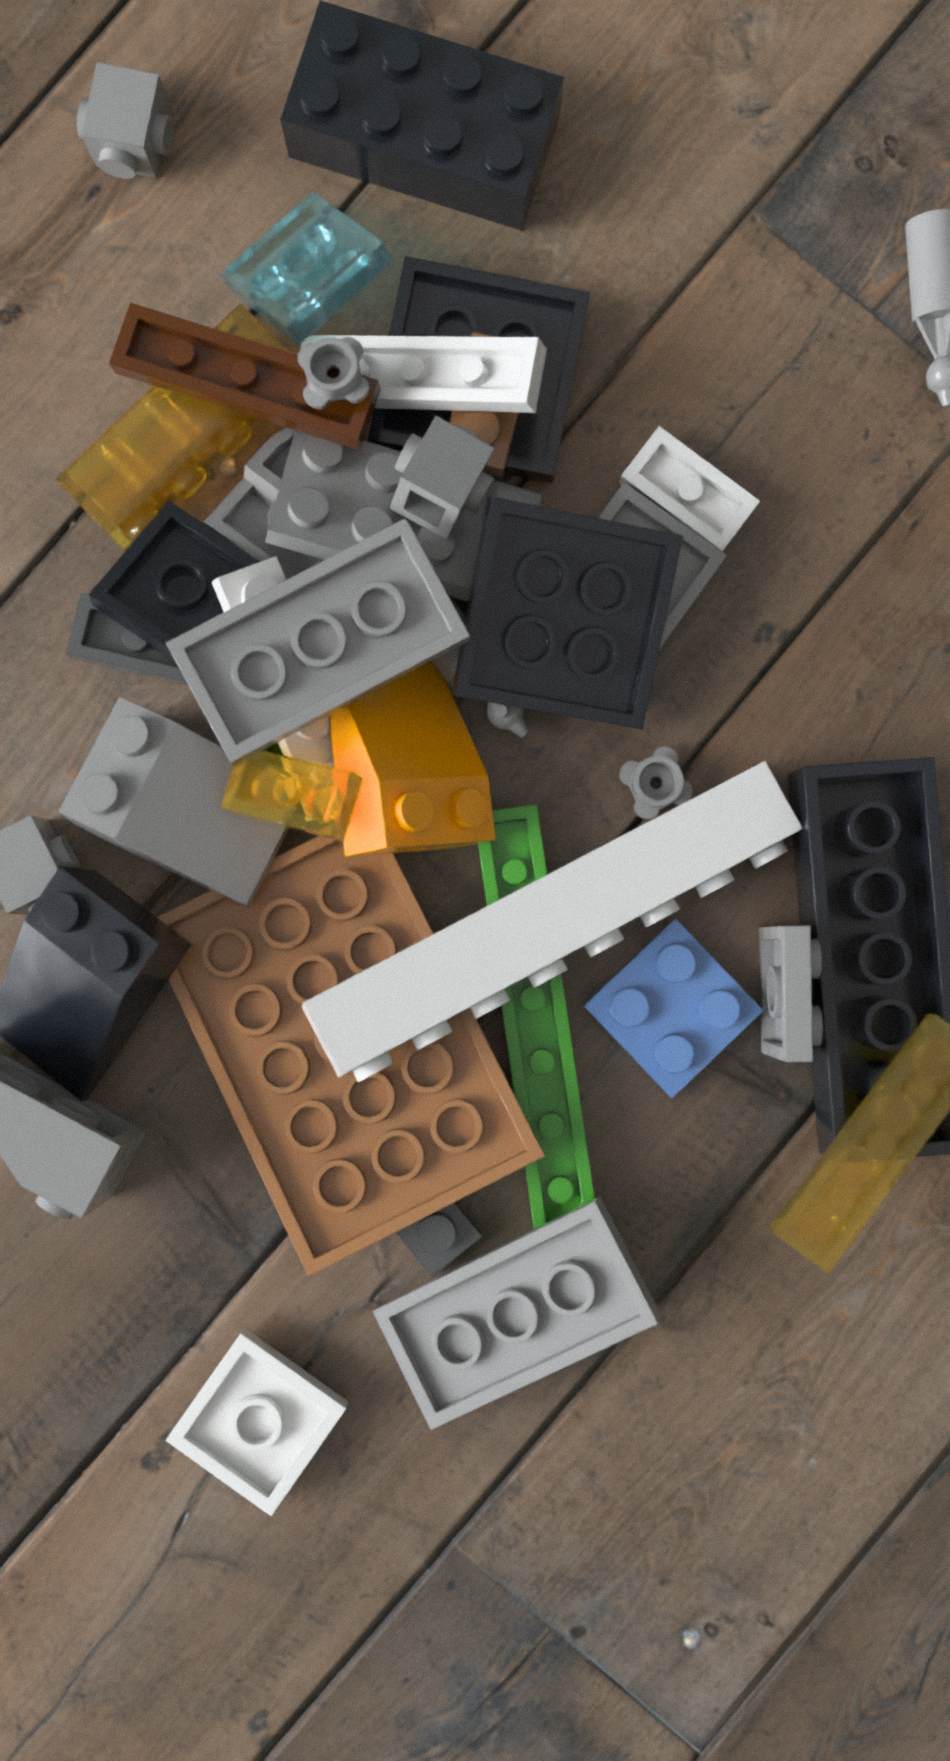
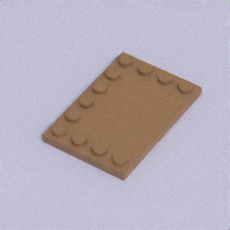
[157,825,545,1277]

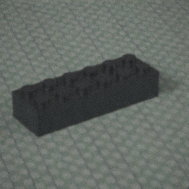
[788,757,950,1163]

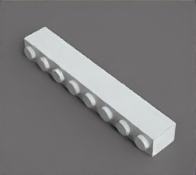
[302,761,803,1082]

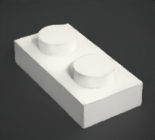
[619,426,760,552]

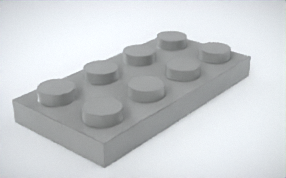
[265,430,541,602]
[166,518,470,766]
[373,1197,662,1430]

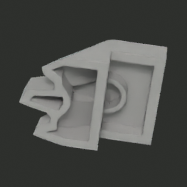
[204,427,324,580]

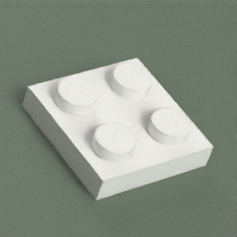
[166,1327,348,1516]

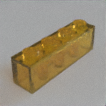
[56,303,289,550]

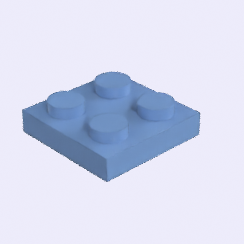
[582,918,764,1098]

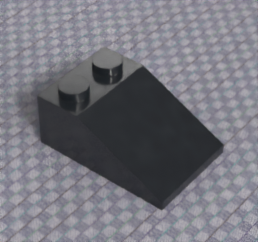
[0,866,192,1101]

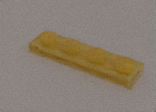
[768,1013,950,1274]

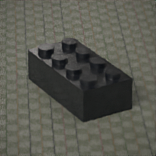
[280,0,564,231]

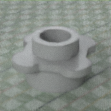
[298,337,369,409]
[619,747,693,820]

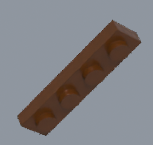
[109,302,381,450]

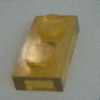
[220,751,363,842]

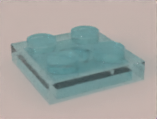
[220,192,393,346]

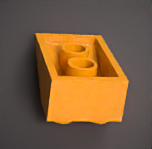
[329,662,496,857]

